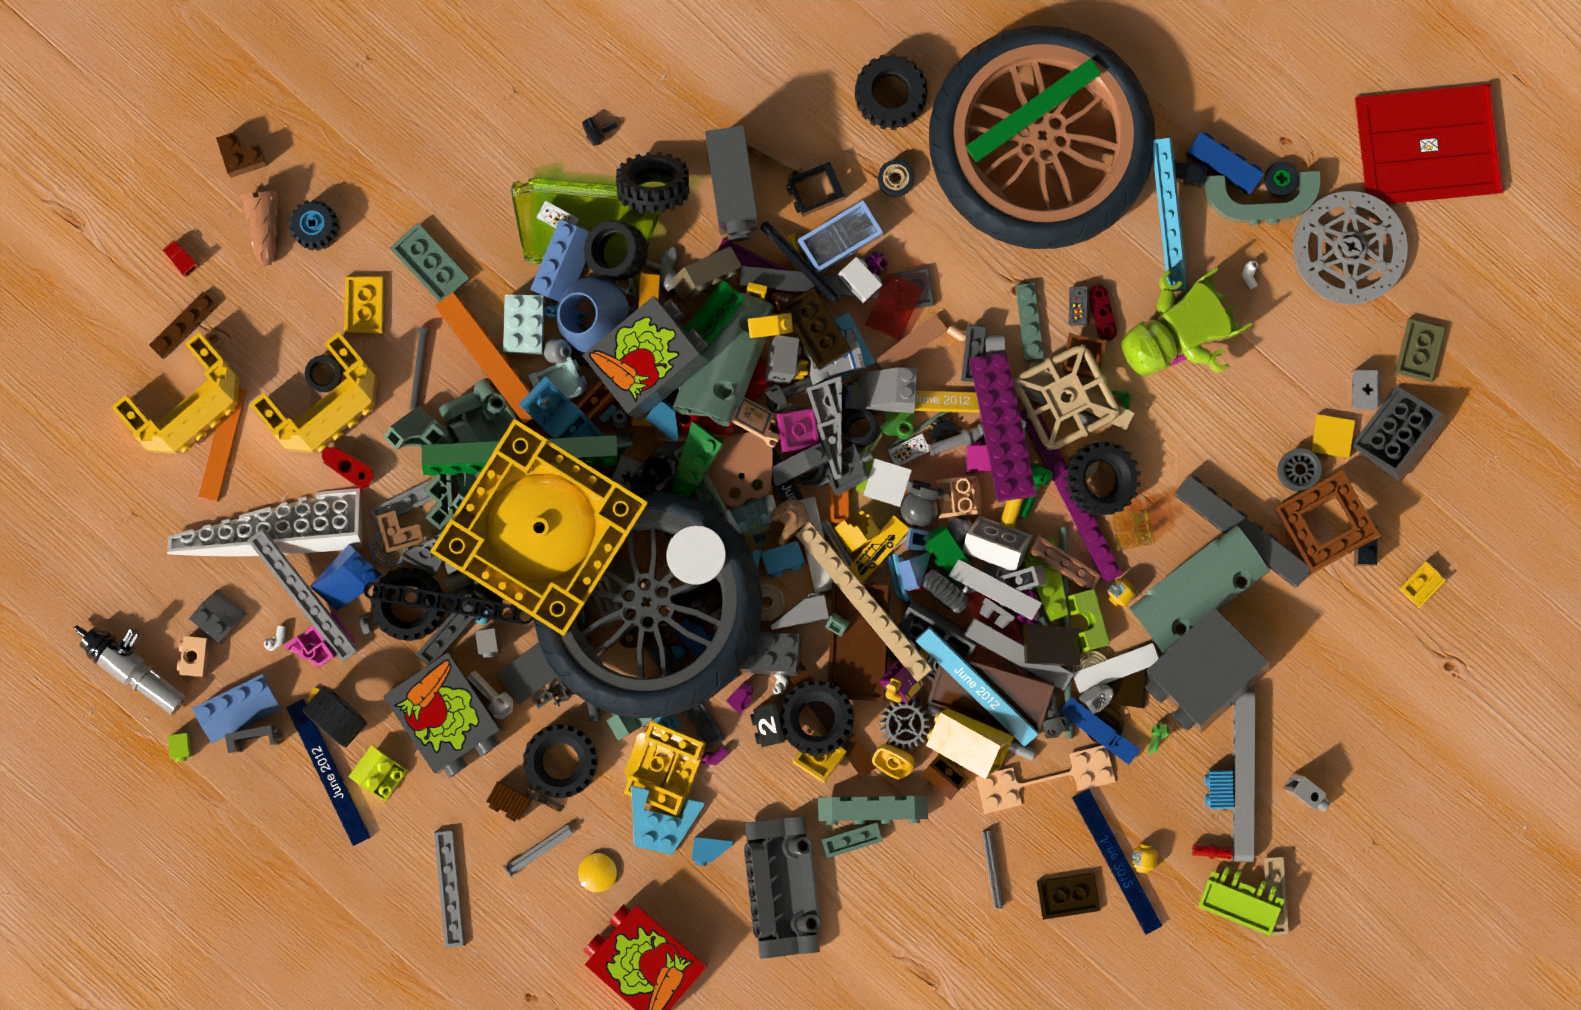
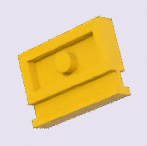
[1399,561,1446,608]

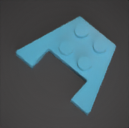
[630,785,704,855]

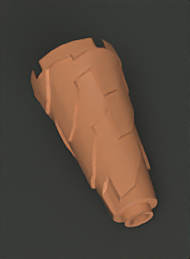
[239,191,279,266]

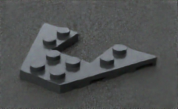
[401,531,504,613]

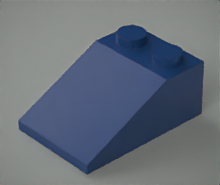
[309,544,382,611]

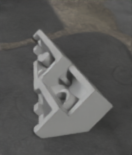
[806,376,842,480]

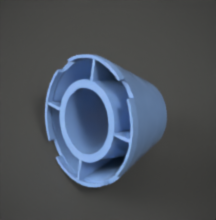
[557,277,630,353]

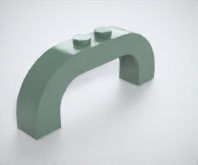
[1204,171,1320,226]

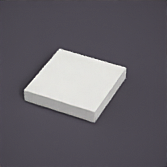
[863,459,911,507]

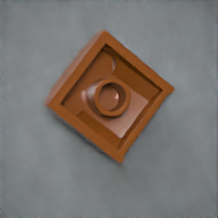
[1061,332,1107,378]

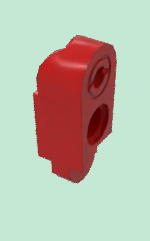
[322,447,374,489]

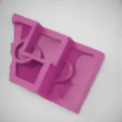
[284,611,356,668]

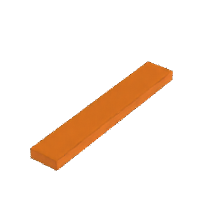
[199,389,246,502]

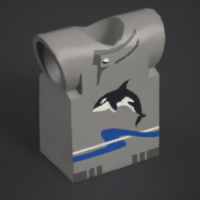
[800,329,865,386]

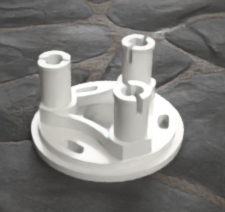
[666,526,726,584]

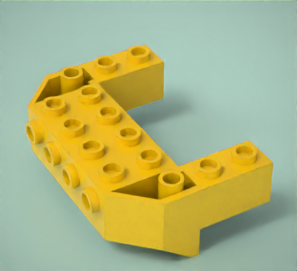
[249,331,378,454]
[111,332,240,454]

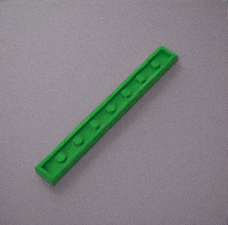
[965,59,1101,163]

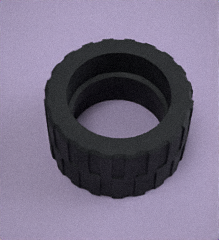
[584,220,648,281]
[303,686,367,747]

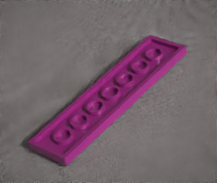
[969,352,1036,502]

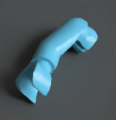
[544,305,587,324]

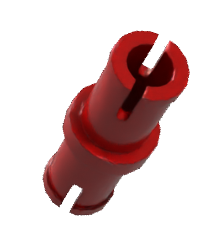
[1192,844,1232,859]

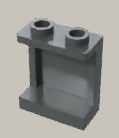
[225,725,282,754]

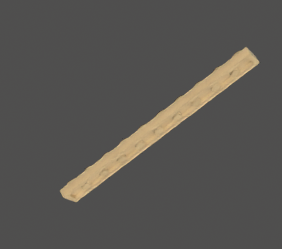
[796,523,933,682]

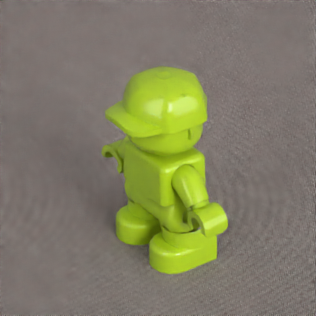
[1121,268,1252,376]

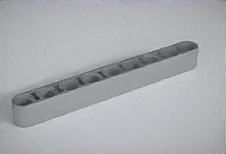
[1232,689,1255,862]

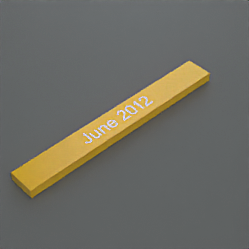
[914,391,1018,413]

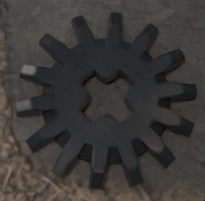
[928,416,962,443]

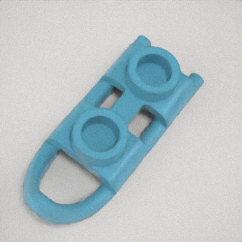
[887,553,913,602]

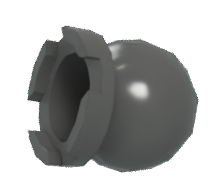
[900,479,944,527]

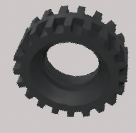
[616,152,690,214]
[1063,442,1141,516]
[370,567,446,641]
[779,680,854,756]
[523,724,598,798]

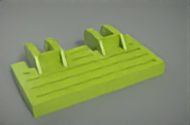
[1198,865,1285,937]

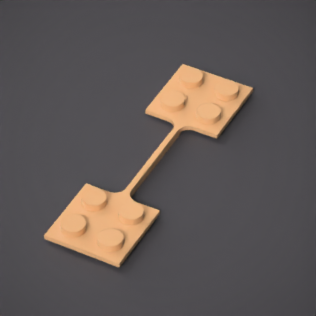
[975,745,1115,814]

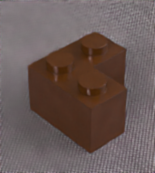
[216,132,267,178]

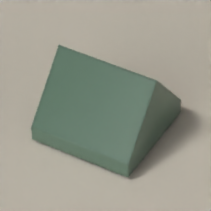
[825,612,850,637]

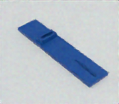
[1059,697,1140,765]

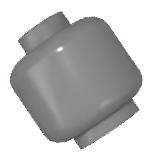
[544,339,572,363]

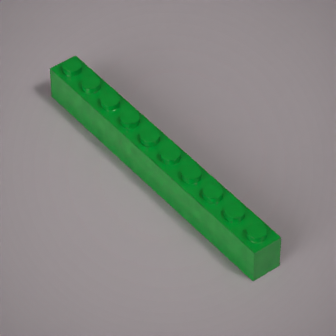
[421,435,618,476]

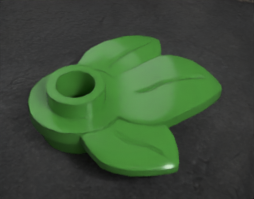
[880,411,915,439]
[1148,722,1169,755]

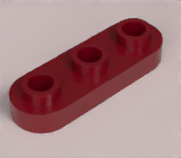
[1089,285,1117,342]

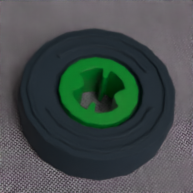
[1264,162,1299,196]

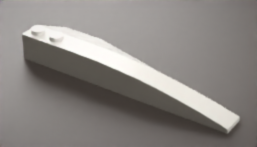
[167,488,363,556]

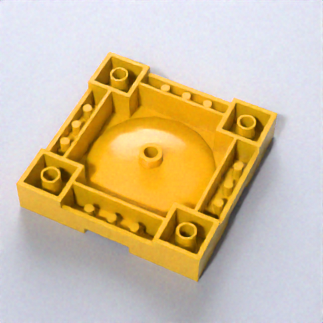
[430,419,648,636]

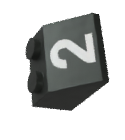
[750,704,784,747]

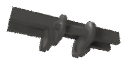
[533,677,570,709]

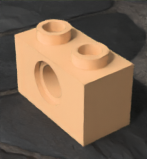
[177,636,210,677]

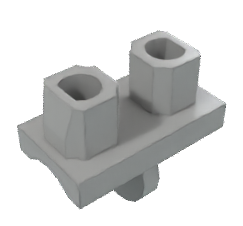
[980,598,1015,629]

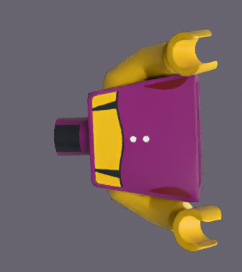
[879,648,929,705]

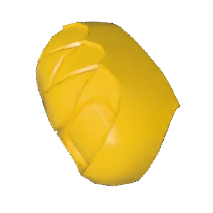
[872,744,915,780]

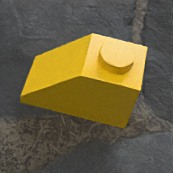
[748,313,793,338]

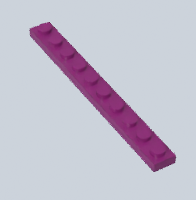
[1020,404,1123,583]

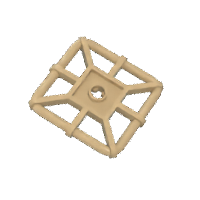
[1013,344,1120,451]

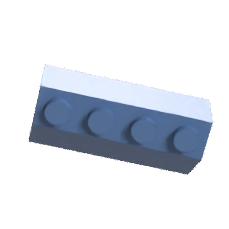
[530,219,590,301]
[192,674,282,743]

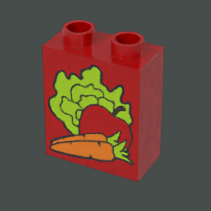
[583,904,707,1010]

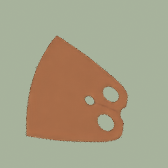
[707,430,773,507]

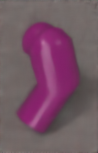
[701,747,729,765]

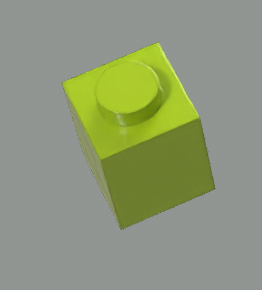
[167,733,192,762]

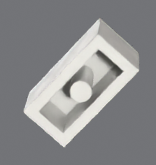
[837,257,882,303]

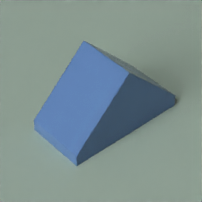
[906,528,930,552]
[896,553,930,591]

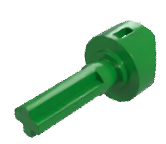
[1019,463,1053,518]

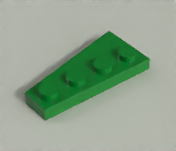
[670,421,725,498]

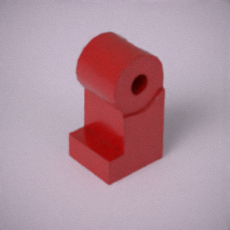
[162,240,199,277]

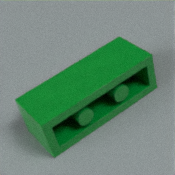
[923,525,971,587]

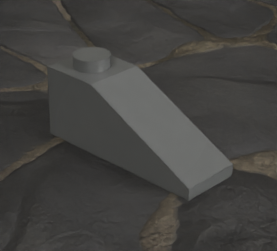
[772,443,829,487]

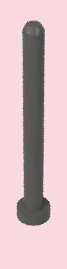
[410,327,431,411]

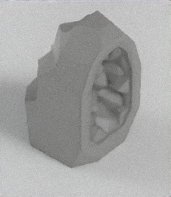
[1079,685,1114,714]

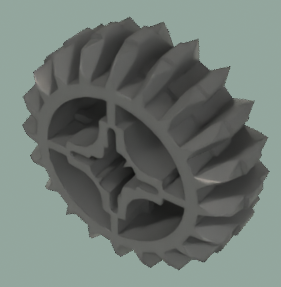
[922,570,969,614]

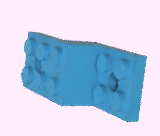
[519,376,604,439]

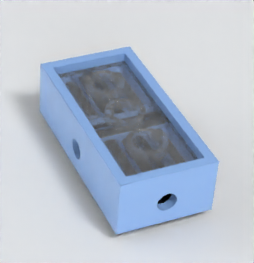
[798,200,883,274]

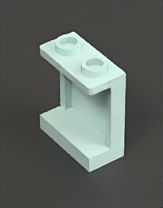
[528,356,588,404]

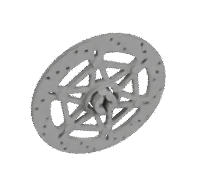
[1293,191,1408,305]

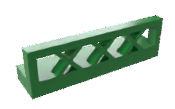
[684,281,746,353]

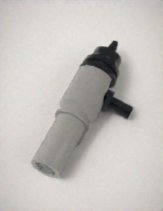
[74,625,187,716]

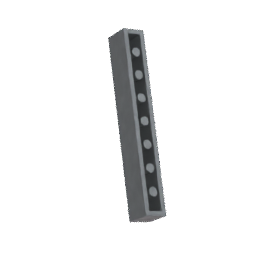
[1173,475,1310,588]

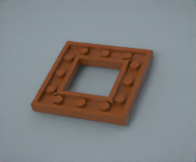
[1275,470,1380,574]

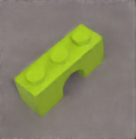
[1066,589,1110,653]

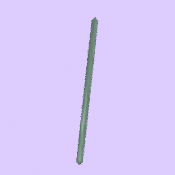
[886,412,949,450]

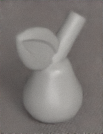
[646,247,678,295]
[947,516,972,563]

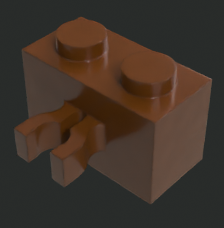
[921,753,969,800]

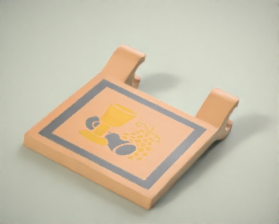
[731,397,780,448]

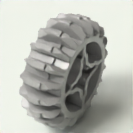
[879,701,931,750]

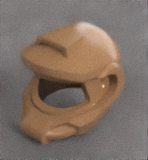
[769,499,810,545]

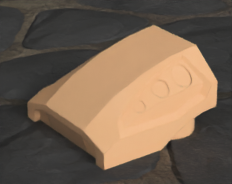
[935,476,982,518]

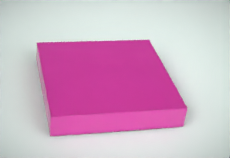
[776,408,819,452]

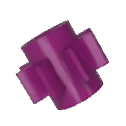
[864,251,888,275]

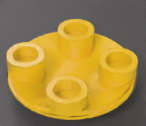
[578,853,617,892]

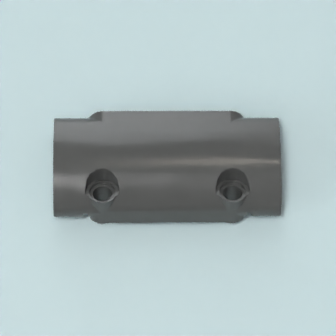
[744,816,820,959]

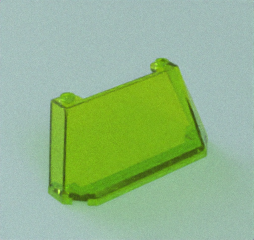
[511,177,661,265]

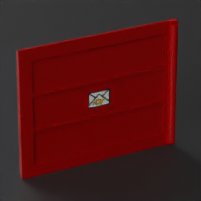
[1355,84,1504,204]

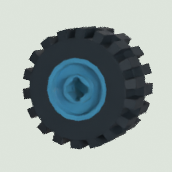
[289,200,340,251]

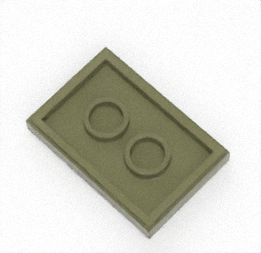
[1394,318,1446,383]

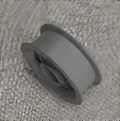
[1277,448,1322,492]

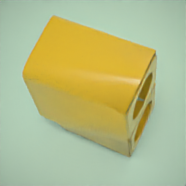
[834,511,881,554]

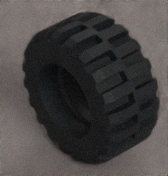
[855,54,928,130]

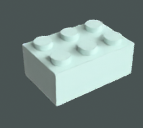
[503,295,545,356]

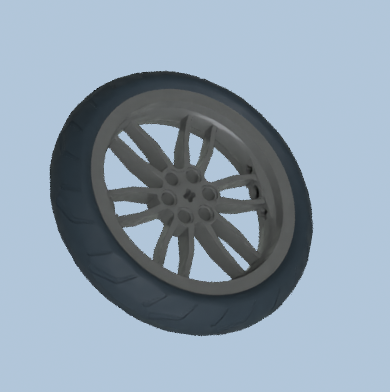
[534,491,762,718]

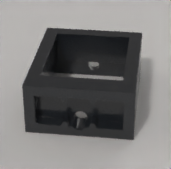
[786,162,845,217]

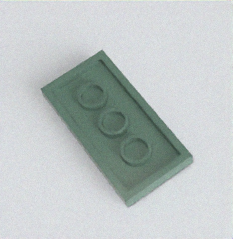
[390,223,469,302]

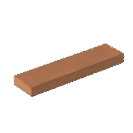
[875,315,948,370]
[1027,535,1101,590]

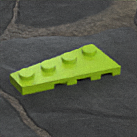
[1023,537,1068,622]

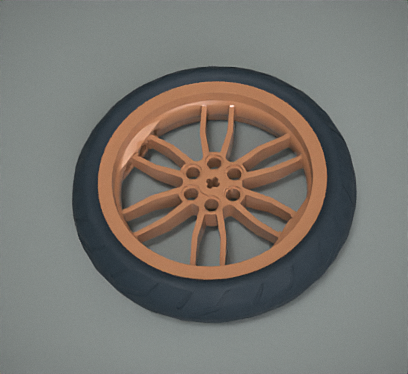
[929,25,1155,249]

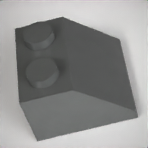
[189,590,247,644]

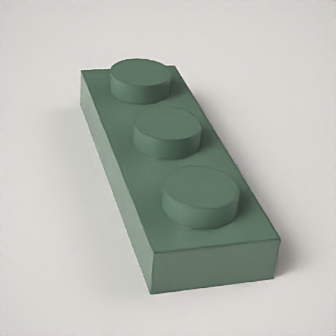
[822,823,883,858]

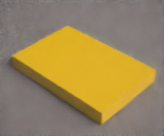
[344,276,384,334]

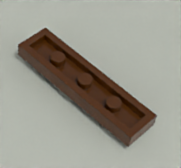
[149,292,218,359]

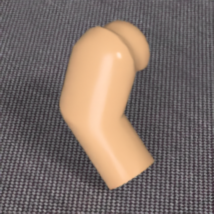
[947,325,966,341]

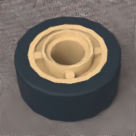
[878,160,914,198]

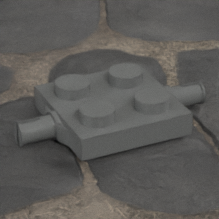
[817,444,875,496]

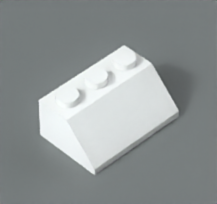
[962,516,1033,572]

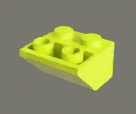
[349,745,408,802]

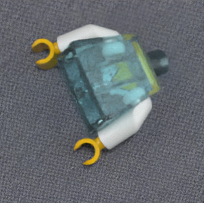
[722,485,776,544]

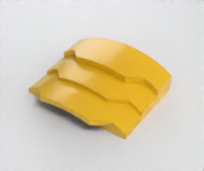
[624,721,706,815]

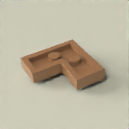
[377,511,424,553]

